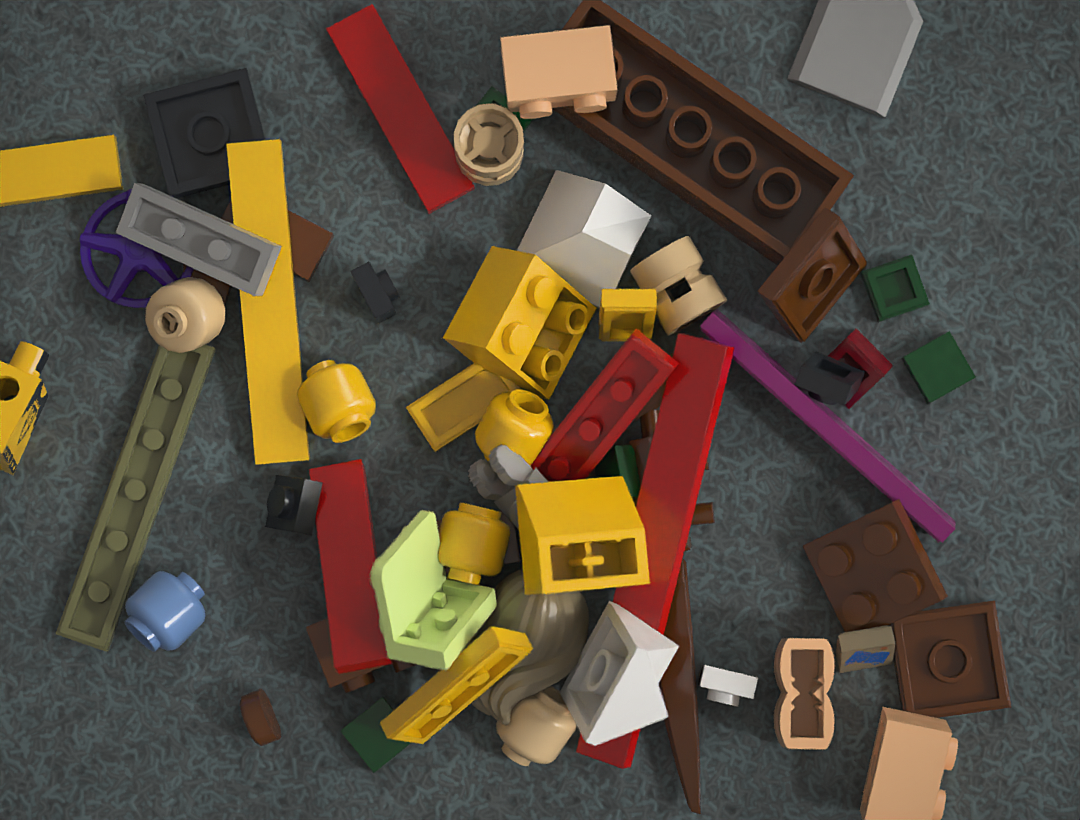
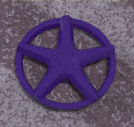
[80,189,194,308]

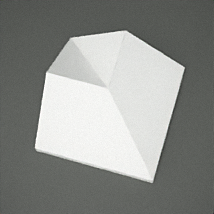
[517,170,651,308]
[560,601,679,746]

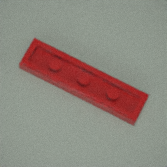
[326,4,475,214]
[531,329,679,482]
[309,459,392,674]

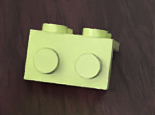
[370,510,497,670]

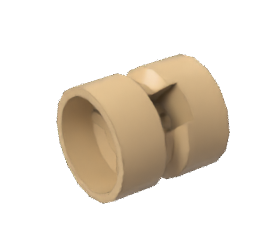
[454,104,524,186]
[630,236,727,336]

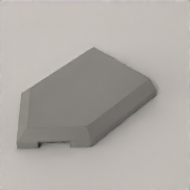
[787,0,923,119]

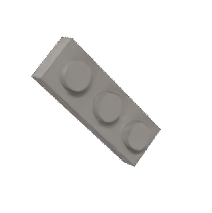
[116,183,282,296]

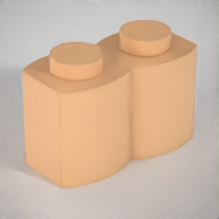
[774,638,834,749]

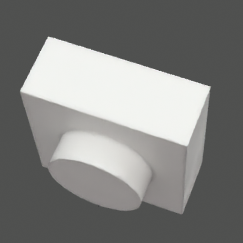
[697,665,758,707]

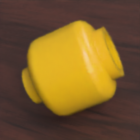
[297,360,376,443]
[475,389,554,466]
[438,503,510,585]

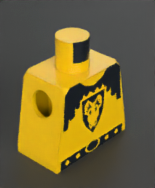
[0,341,49,475]

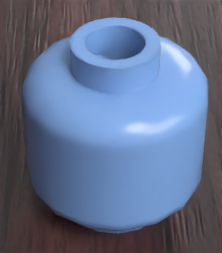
[124,571,206,652]

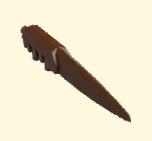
[626,410,715,814]

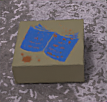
[836,625,895,673]

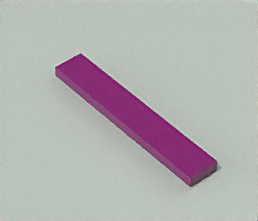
[700,309,956,543]

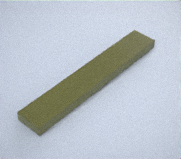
[56,345,216,652]

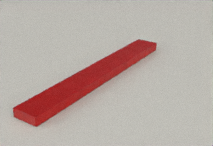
[576,333,735,769]

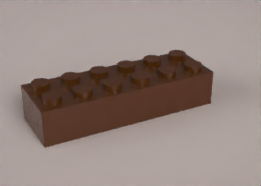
[552,0,854,266]

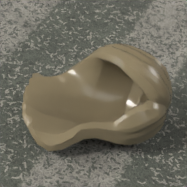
[461,569,589,725]

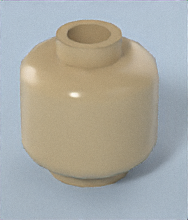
[145,277,226,353]
[496,686,576,766]

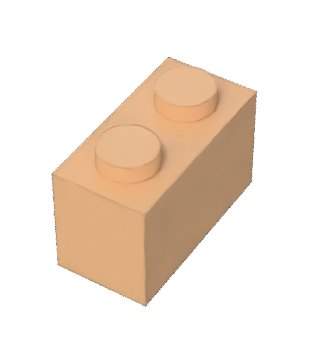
[500,25,617,119]
[860,707,958,820]

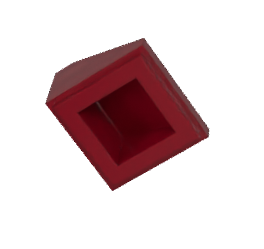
[828,328,893,409]

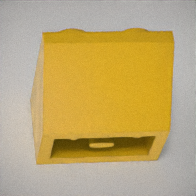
[443,246,597,400]
[515,476,650,595]

